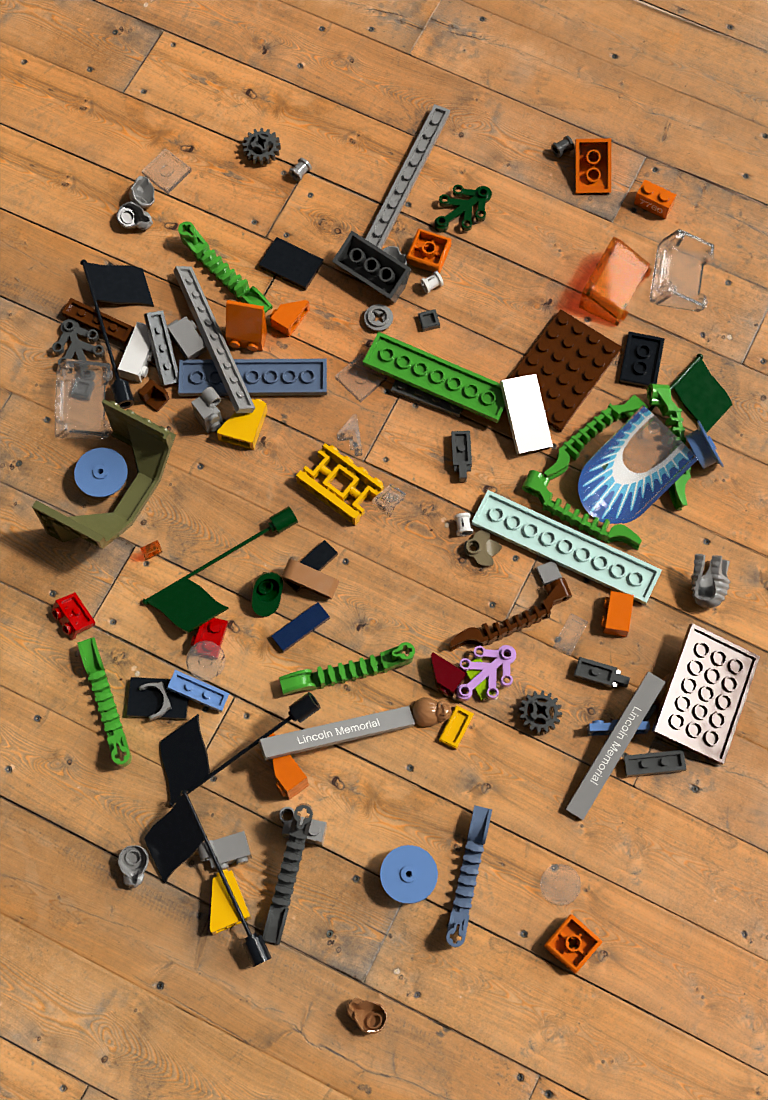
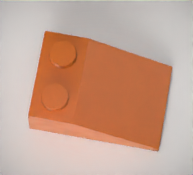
[575,138,611,193]
[225,300,267,352]
[269,733,309,800]

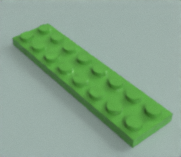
[363,332,506,423]

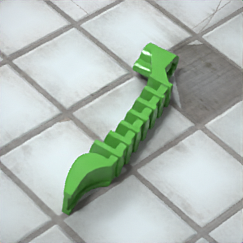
[178,221,273,313]
[647,384,691,510]
[543,395,649,480]
[522,470,642,550]
[77,637,132,767]
[279,642,415,695]

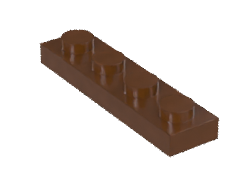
[62,298,134,345]

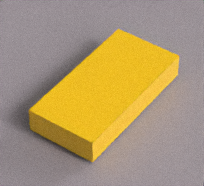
[439,705,474,750]

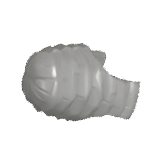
[691,554,730,608]

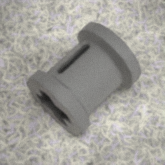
[289,158,312,182]

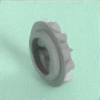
[364,304,393,332]

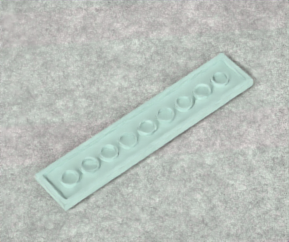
[471,490,662,605]

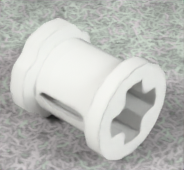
[420,271,444,293]
[454,513,473,537]

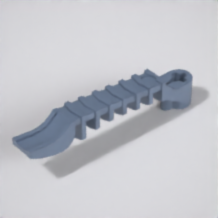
[446,805,492,948]

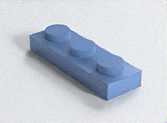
[167,670,230,713]
[587,719,650,736]

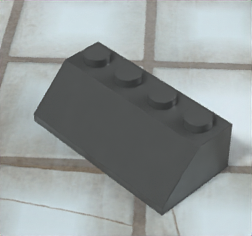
[332,231,411,303]

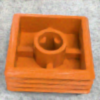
[406,229,452,274]
[544,914,602,974]

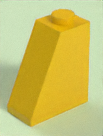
[217,399,268,450]
[210,869,252,935]

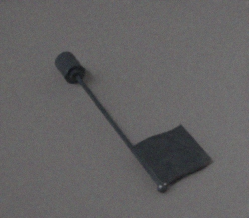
[80,259,154,409]
[160,692,321,807]
[144,790,272,967]

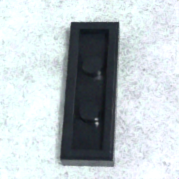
[283,540,338,593]

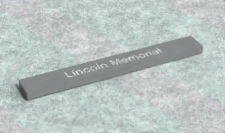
[565,671,665,820]
[259,706,415,760]

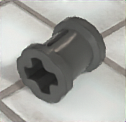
[551,135,575,158]

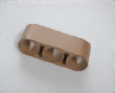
[281,559,339,599]

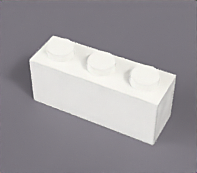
[118,322,154,383]

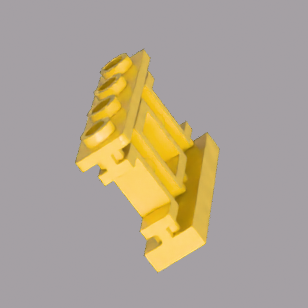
[296,443,384,526]

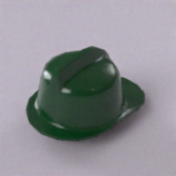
[251,572,283,617]

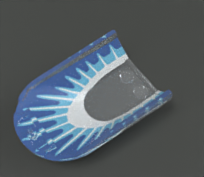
[578,405,698,524]

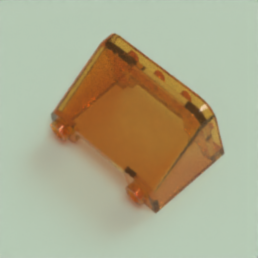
[579,237,652,326]

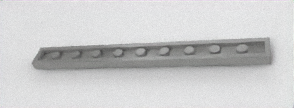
[366,104,450,249]
[173,266,255,413]

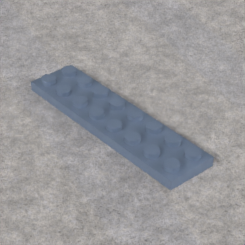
[178,359,327,396]

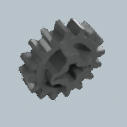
[242,128,281,165]
[519,690,562,734]

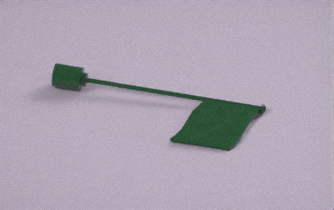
[601,354,733,470]
[142,506,298,633]

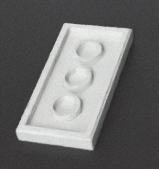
[500,374,553,454]

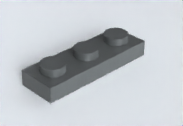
[623,750,687,777]

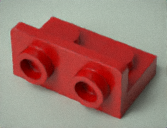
[52,592,96,640]
[191,618,228,659]

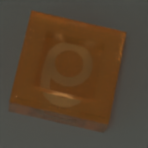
[140,540,163,560]

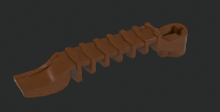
[449,578,572,651]

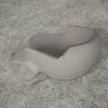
[129,176,155,208]
[117,201,153,231]
[118,845,149,888]

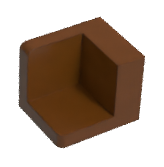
[138,379,169,412]

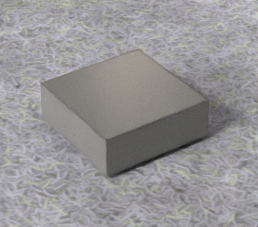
[536,561,562,586]

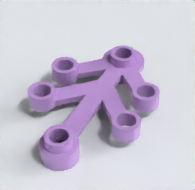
[456,645,516,701]

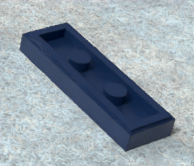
[271,602,330,653]

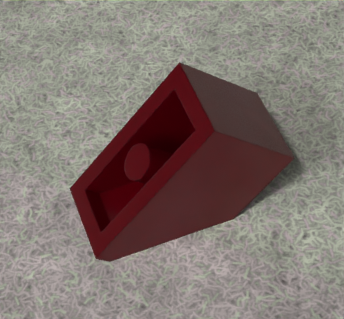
[430,652,466,697]

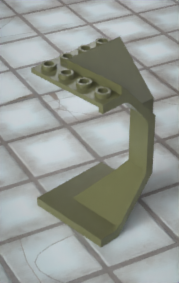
[32,399,176,549]

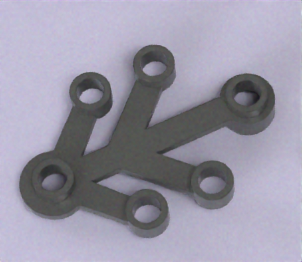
[52,319,105,381]

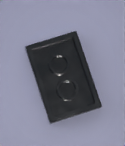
[259,237,324,290]
[619,331,665,388]
[127,677,189,720]

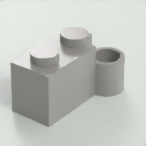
[167,317,207,360]
[191,387,223,434]
[279,807,327,846]
[197,831,252,871]

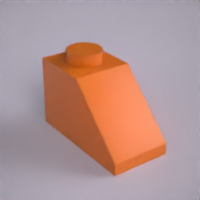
[270,300,310,337]

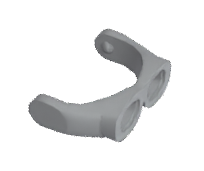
[139,682,172,720]

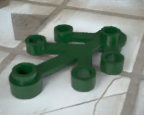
[434,185,492,232]

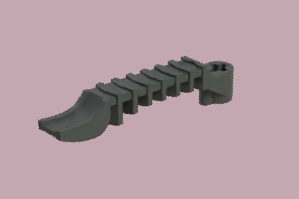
[262,803,313,945]

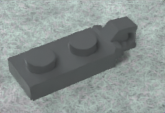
[451,431,472,482]
[573,657,630,688]

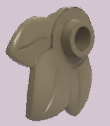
[464,530,502,566]

